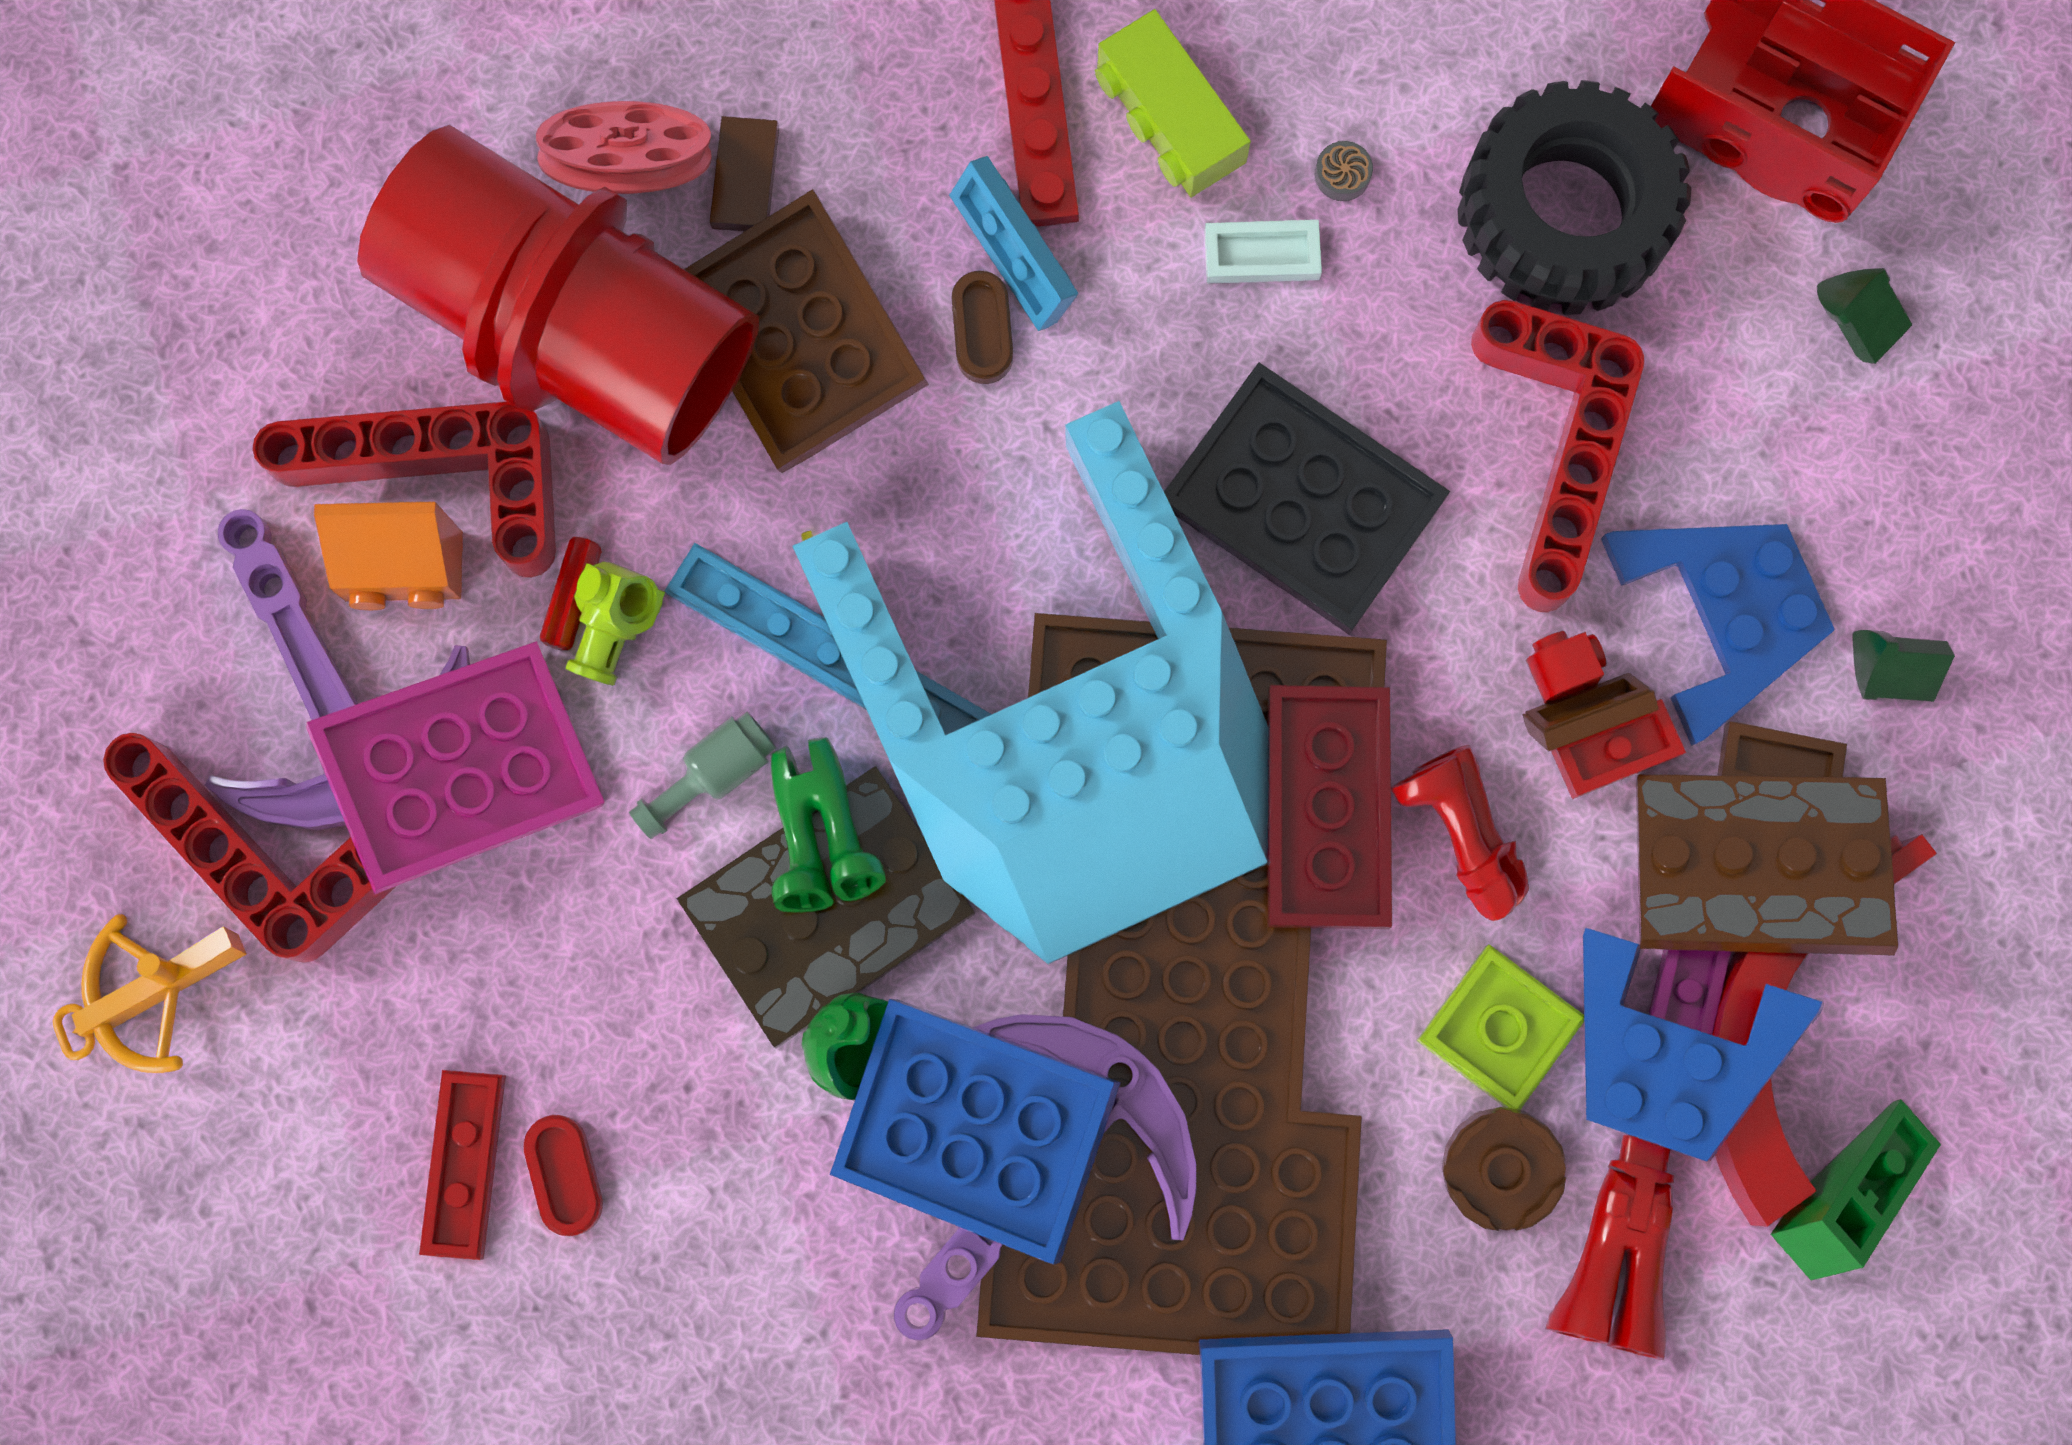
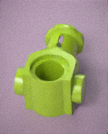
[565,562,665,686]

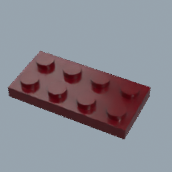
[1268,685,1392,929]

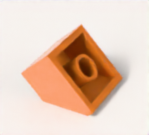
[314,502,463,611]

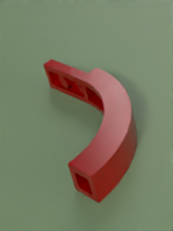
[1712,834,1937,1227]

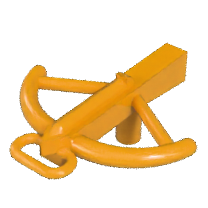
[53,914,247,1073]

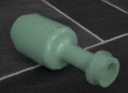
[629,711,777,839]

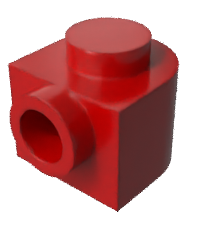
[1526,631,1606,704]

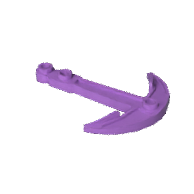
[205,509,470,831]
[894,1014,1196,1340]

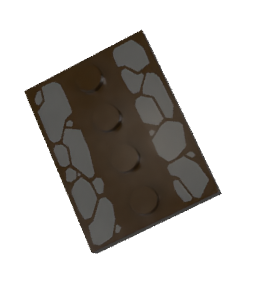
[676,766,975,1049]

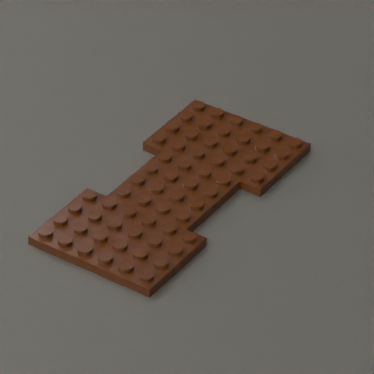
[976,613,1387,1355]

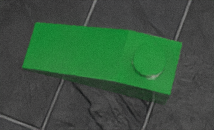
[1770,1099,1941,1281]

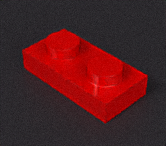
[1551,699,1686,800]

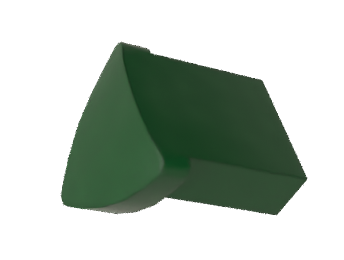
[1817,268,1913,364]
[1852,630,1955,702]

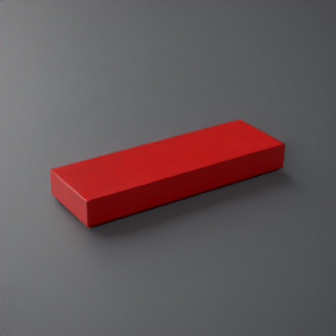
[419,1070,506,1260]

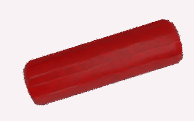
[540,537,602,651]

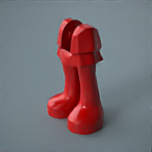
[1391,745,1529,921]

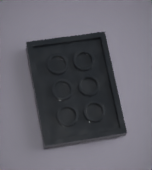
[1164,362,1450,635]

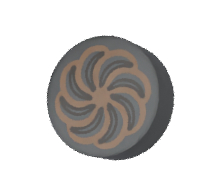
[1314,141,1373,201]

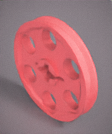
[536,101,712,194]

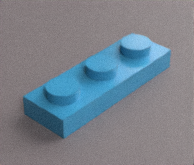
[949,156,1079,331]

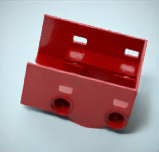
[1651,0,1956,223]

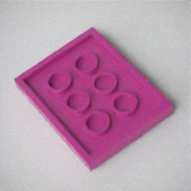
[306,641,605,894]

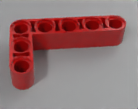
[1471,300,1645,613]
[252,401,556,578]
[103,733,396,963]

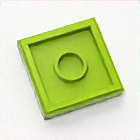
[1416,944,1584,1110]

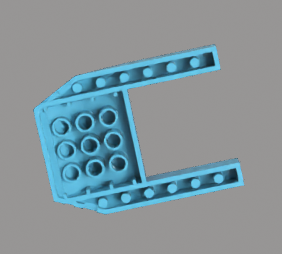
[793,401,1268,965]

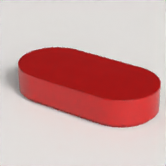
[523,1115,603,1236]

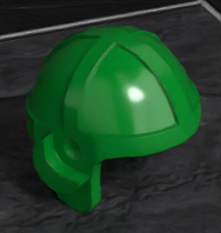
[801,993,888,1101]

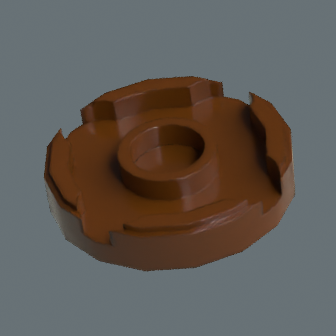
[1442,1107,1566,1231]

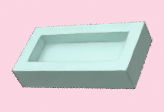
[1204,219,1322,284]

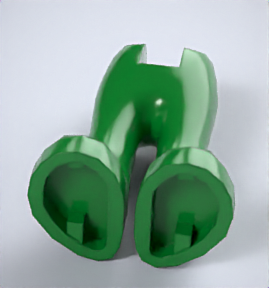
[771,737,886,913]

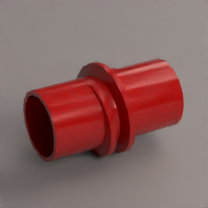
[357,125,759,465]

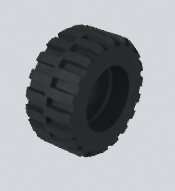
[1457,80,1692,315]

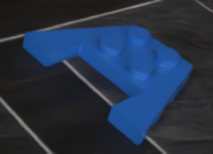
[1601,524,1835,746]
[1583,928,1824,1162]

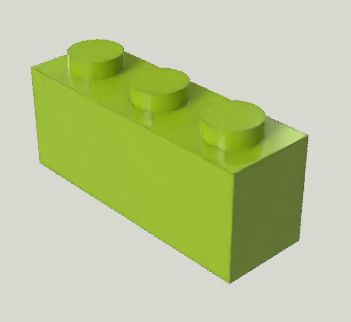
[1095,9,1251,198]

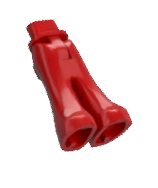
[1545,1135,1675,1360]

